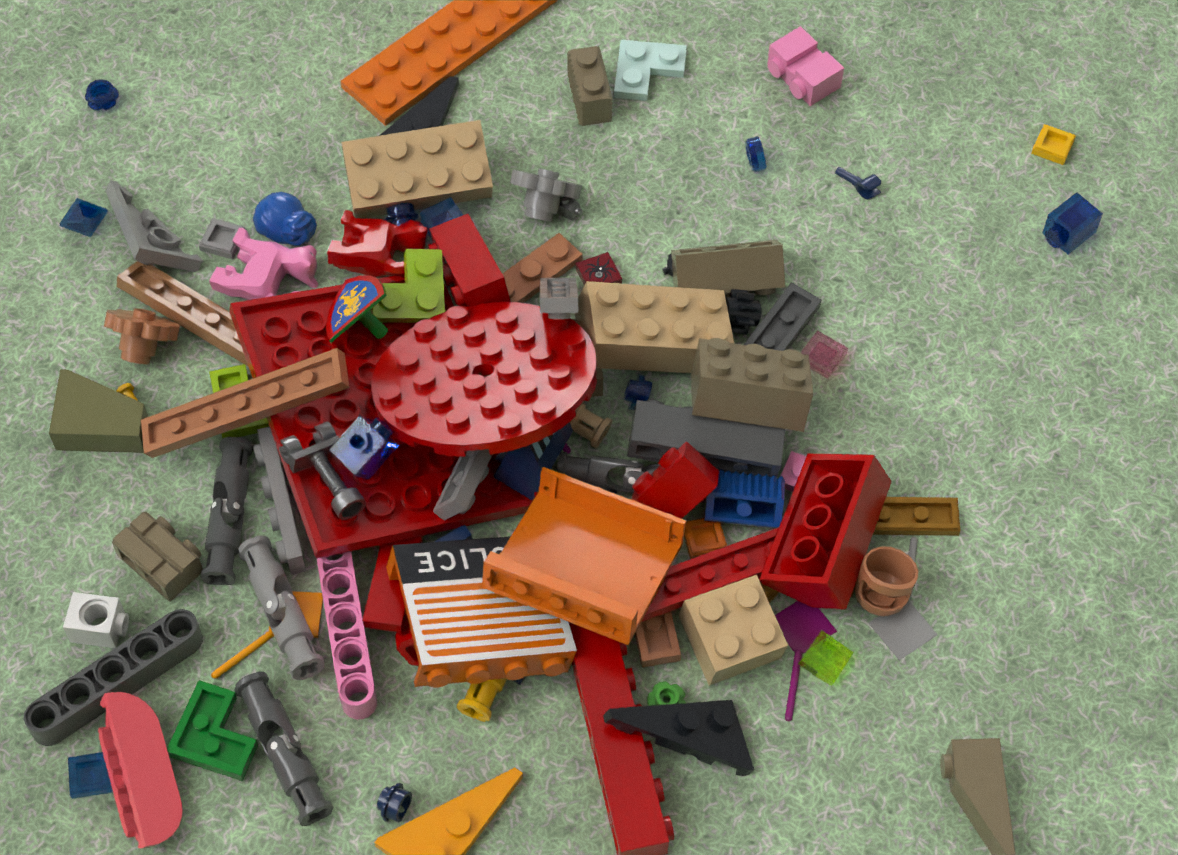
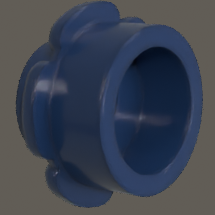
[377,783,412,823]

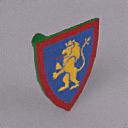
[326,275,388,343]

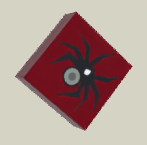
[576,252,622,285]

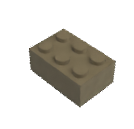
[691,338,813,432]

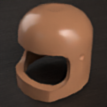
[854,547,919,616]

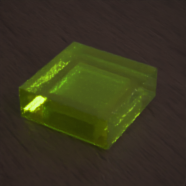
[798,630,854,686]

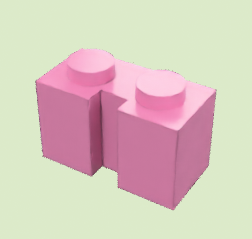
[767,26,844,106]

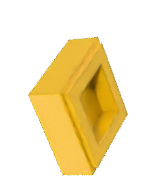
[1031,124,1076,165]

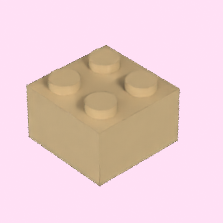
[679,575,788,686]

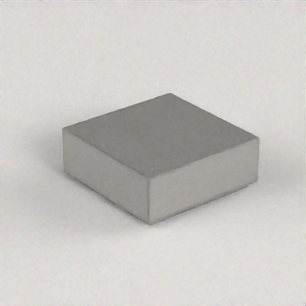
[199,218,245,259]

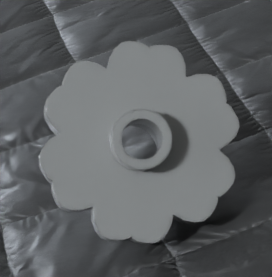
[510,168,582,222]

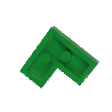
[167,680,258,781]

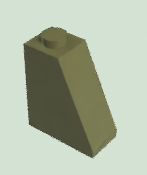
[49,369,148,453]

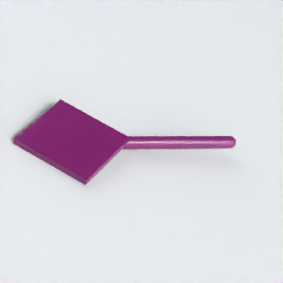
[775,601,837,722]

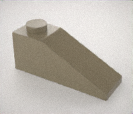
[940,738,1016,855]

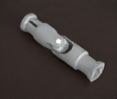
[238,536,324,680]

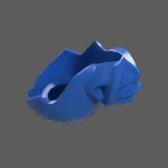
[253,192,317,246]

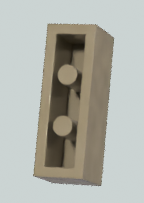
[671,240,785,297]

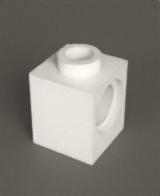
[63,592,129,648]

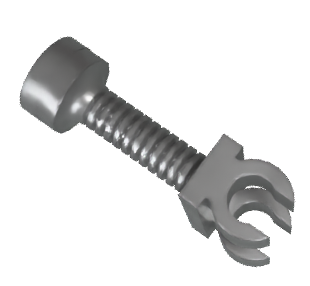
[279,422,366,520]

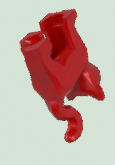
[327,210,428,277]

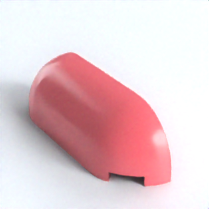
[98,692,182,849]

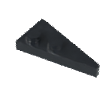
[379,76,459,136]
[603,700,754,776]

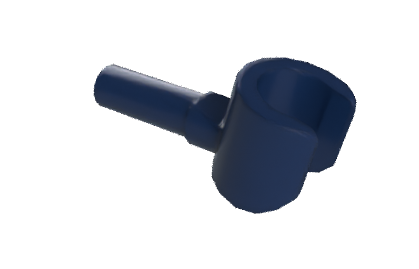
[835,167,881,200]

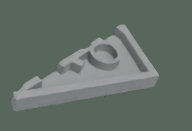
[105,180,202,272]

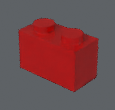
[632,441,719,519]

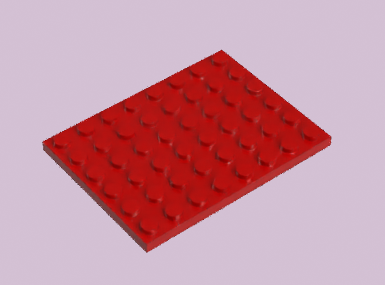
[230,276,534,559]

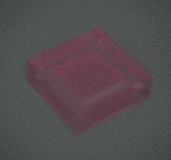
[800,330,848,379]

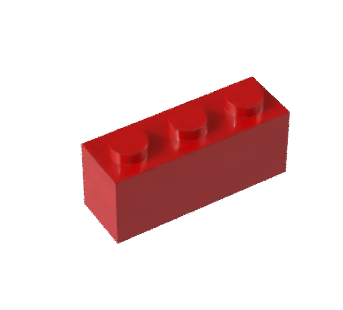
[428,213,511,308]

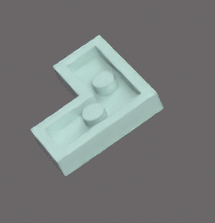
[614,40,687,101]

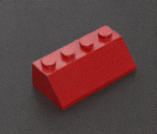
[759,453,892,610]

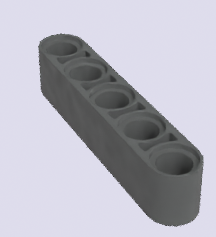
[24,609,203,746]

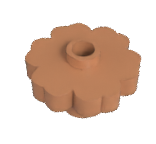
[104,308,180,364]

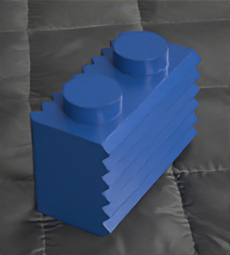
[704,469,785,529]

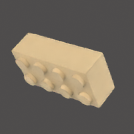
[341,120,493,219]
[575,281,734,373]

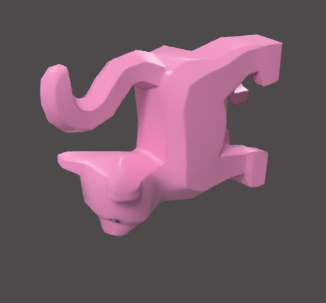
[209,228,318,300]

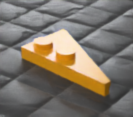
[374,767,523,855]

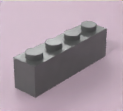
[627,400,785,478]

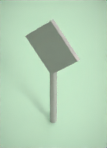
[869,537,938,660]

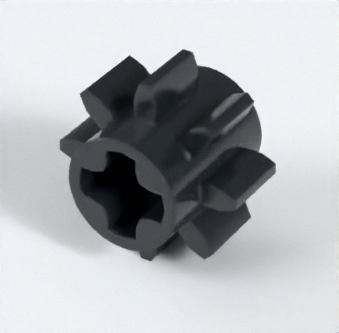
[725,289,762,335]

